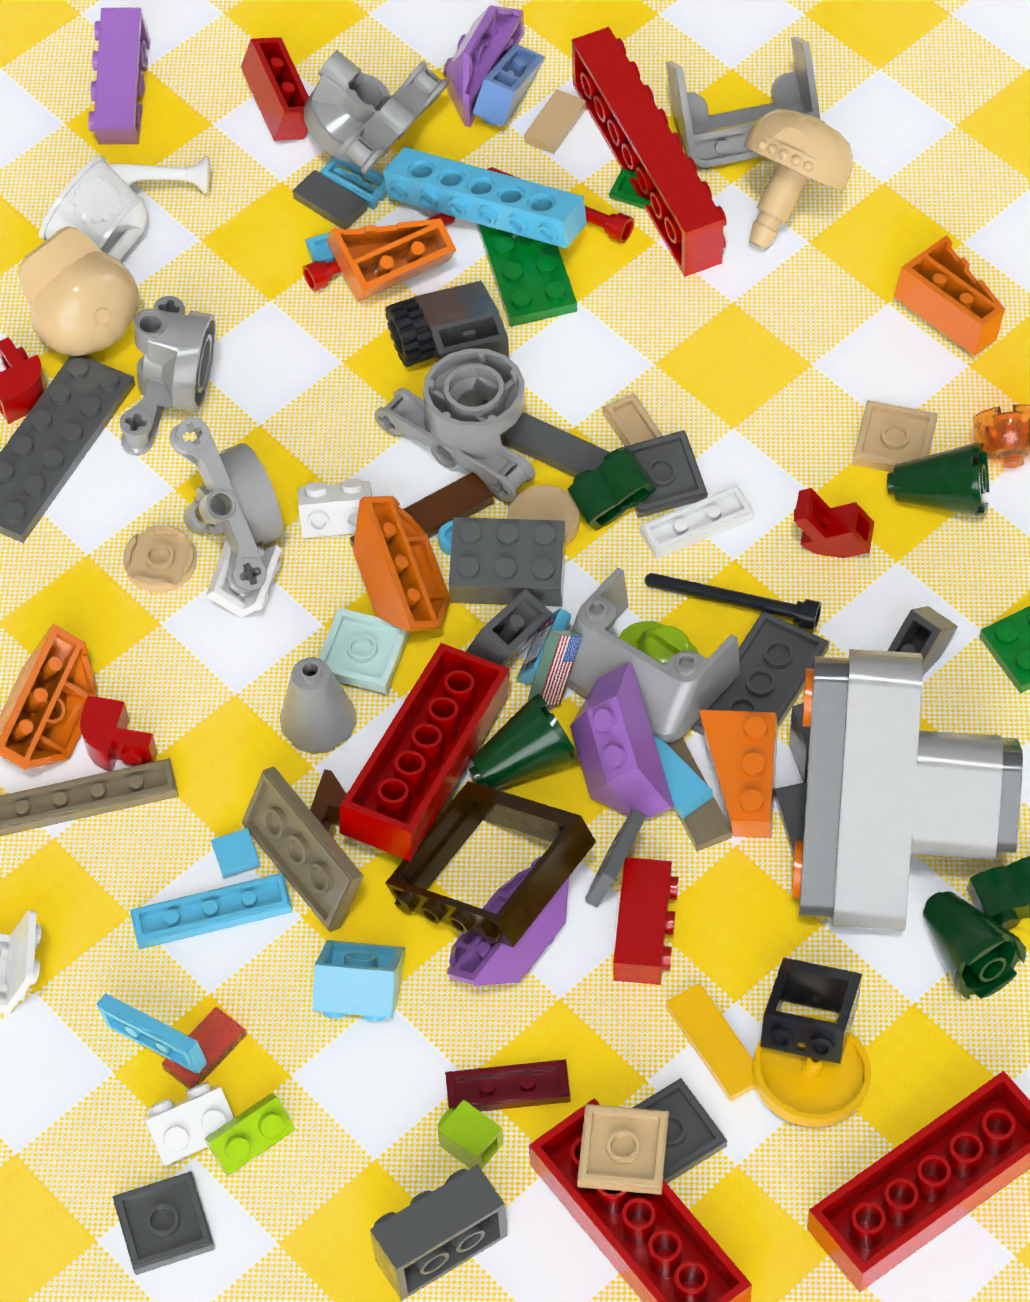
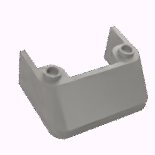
[666,36,820,167]
[567,568,741,743]

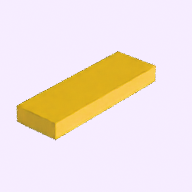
[666,983,755,1102]

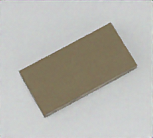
[242,766,364,932]

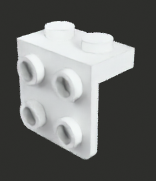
[0,910,41,1014]

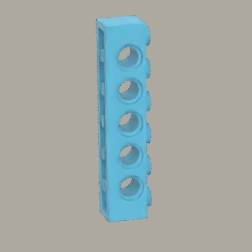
[383,147,587,249]

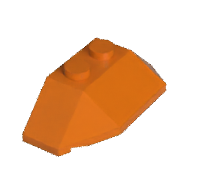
[353,496,451,632]
[0,624,98,770]

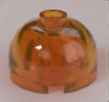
[972,404,1030,468]

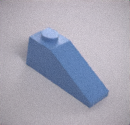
[472,43,545,127]

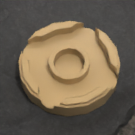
[507,485,580,545]
[123,526,197,593]

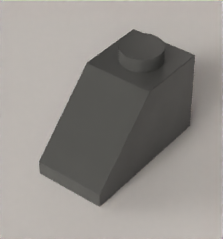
[466,588,553,666]
[887,606,958,676]

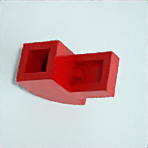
[0,337,47,424]
[794,488,875,558]
[80,695,158,771]

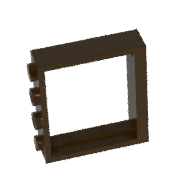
[385,781,596,947]

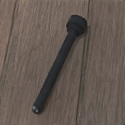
[644,573,821,631]

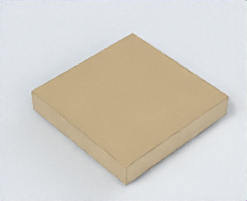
[852,400,938,472]
[577,1104,669,1195]

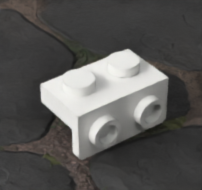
[298,478,372,538]
[206,539,282,618]
[142,1082,234,1166]

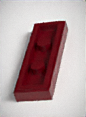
[445,1059,571,1112]

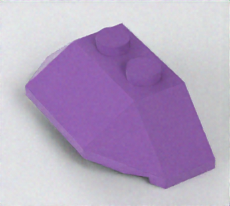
[443,5,524,127]
[570,663,674,821]
[447,856,569,986]

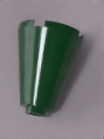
[887,442,989,516]
[468,693,579,789]
[923,891,1026,999]

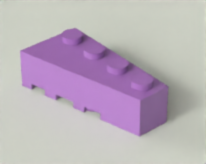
[88,7,151,144]

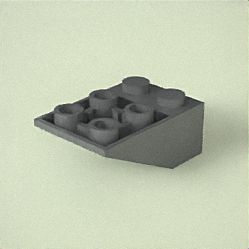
[414,280,509,363]

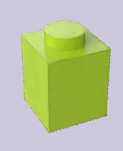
[437,1100,503,1170]

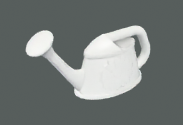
[38,156,210,260]

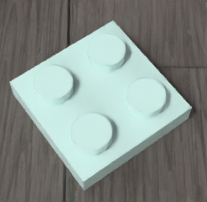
[318,607,410,694]

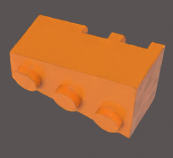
[326,219,457,302]
[894,235,1005,356]
[699,710,778,838]

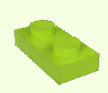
[204,1093,296,1176]

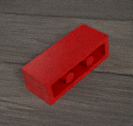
[240,37,309,141]
[613,857,679,985]

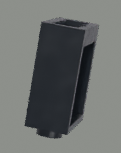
[760,957,862,1064]

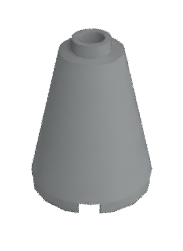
[280,657,356,754]

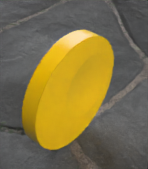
[752,1015,871,1127]

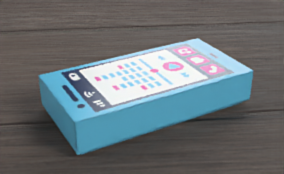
[516,608,571,686]

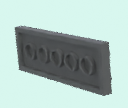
[0,356,135,543]

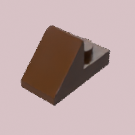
[310,769,346,837]

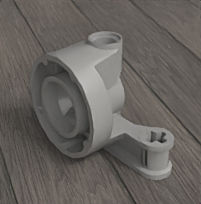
[304,50,449,175]
[120,296,216,456]
[374,348,535,502]
[169,417,283,594]

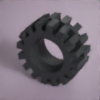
[385,297,435,367]

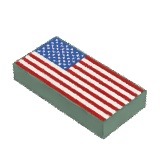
[528,630,583,706]

